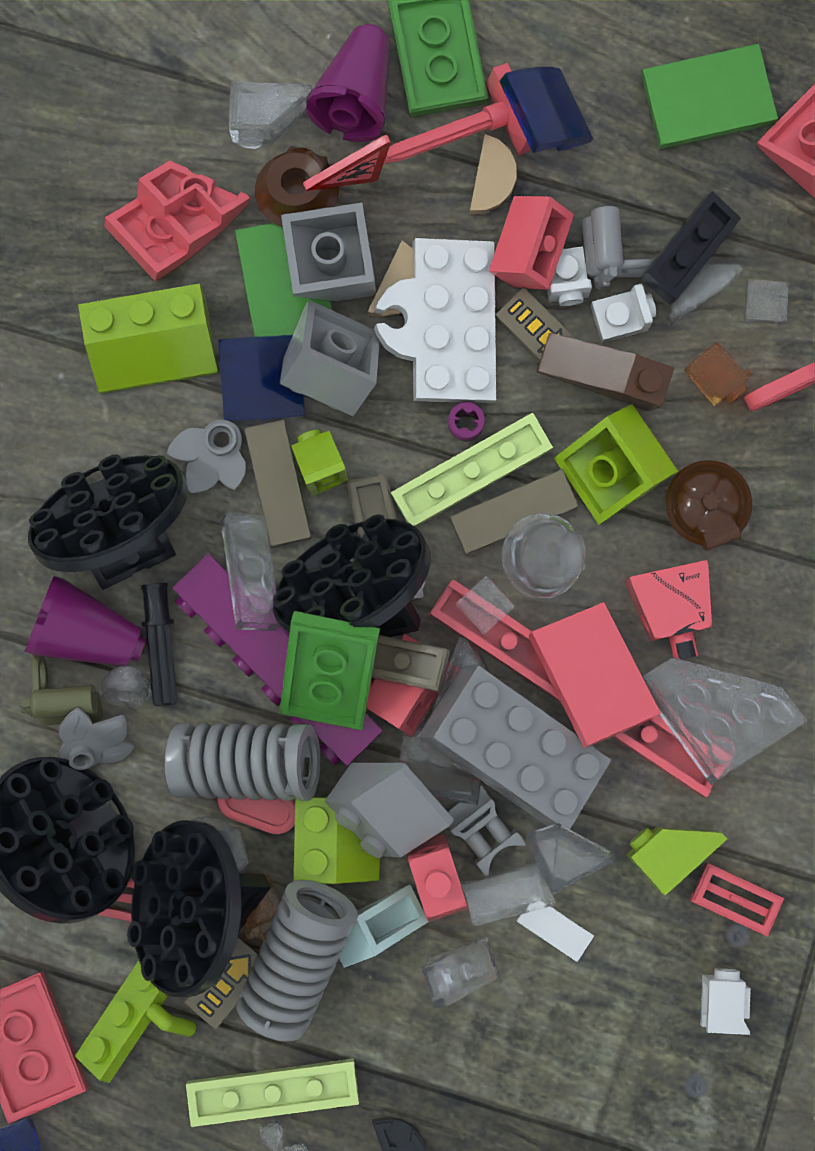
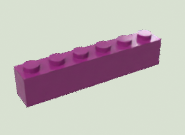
[172,553,383,766]

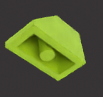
[291,429,349,496]
[626,827,727,896]

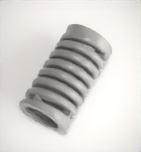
[165,723,320,801]
[236,880,358,1041]

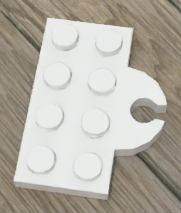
[374,238,496,403]

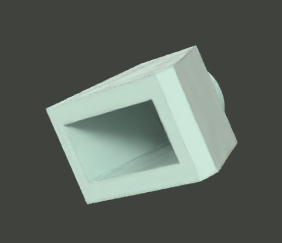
[339,884,429,968]

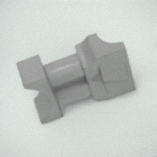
[447,785,526,876]

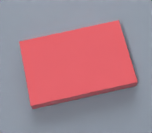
[528,602,661,749]
[0,971,89,1124]

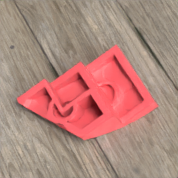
[104,161,250,282]

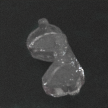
[259,1121,309,1151]

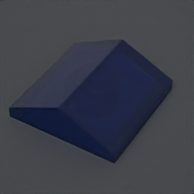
[218,335,305,421]

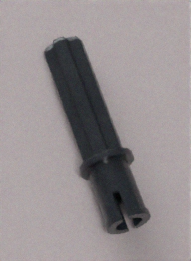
[141,583,177,707]

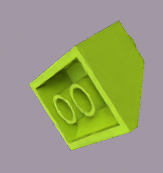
[78,283,219,394]

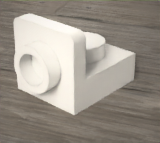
[547,246,592,306]
[590,283,656,344]

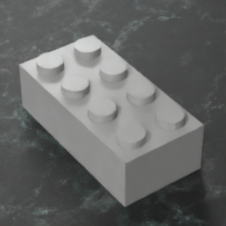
[418,665,611,832]

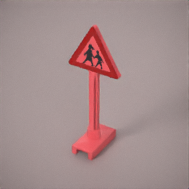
[303,63,541,191]

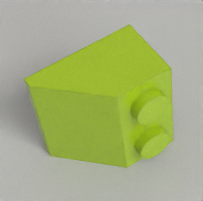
[554,404,678,525]
[294,796,380,884]

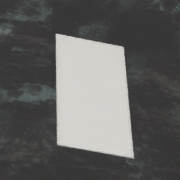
[517,895,594,962]

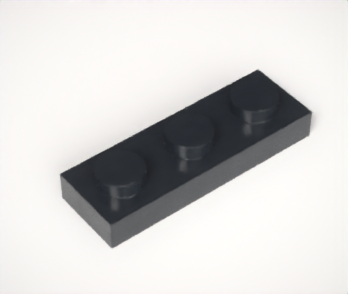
[640,191,741,305]

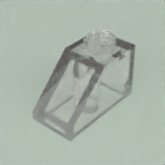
[228,82,312,149]

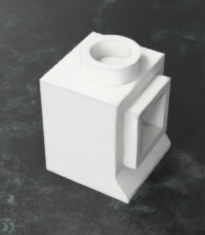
[700,968,751,1035]

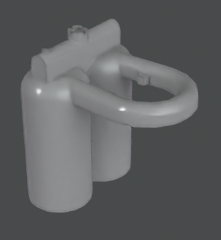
[582,206,654,290]

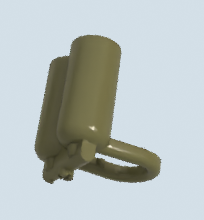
[19,656,102,725]

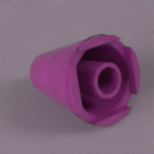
[306,24,390,142]
[24,576,146,667]

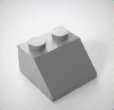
[281,202,376,302]
[280,300,380,416]
[325,763,454,858]

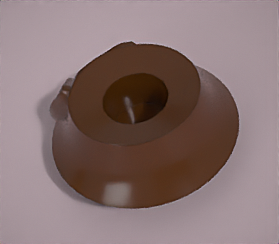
[255,146,339,227]
[666,460,752,551]

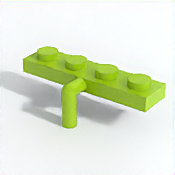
[75,960,196,1083]

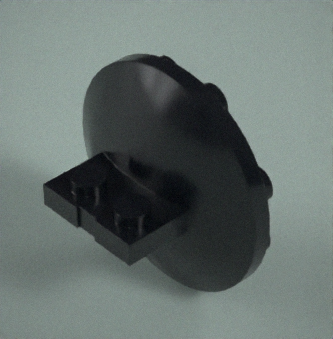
[28,455,188,590]
[273,514,431,637]
[0,757,135,924]
[127,820,271,997]

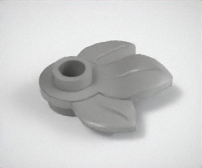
[167,420,246,494]
[59,707,135,770]

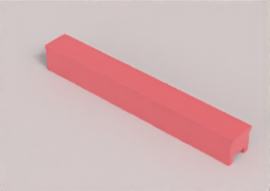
[428,579,730,798]

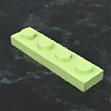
[391,413,553,527]
[186,1058,359,1127]

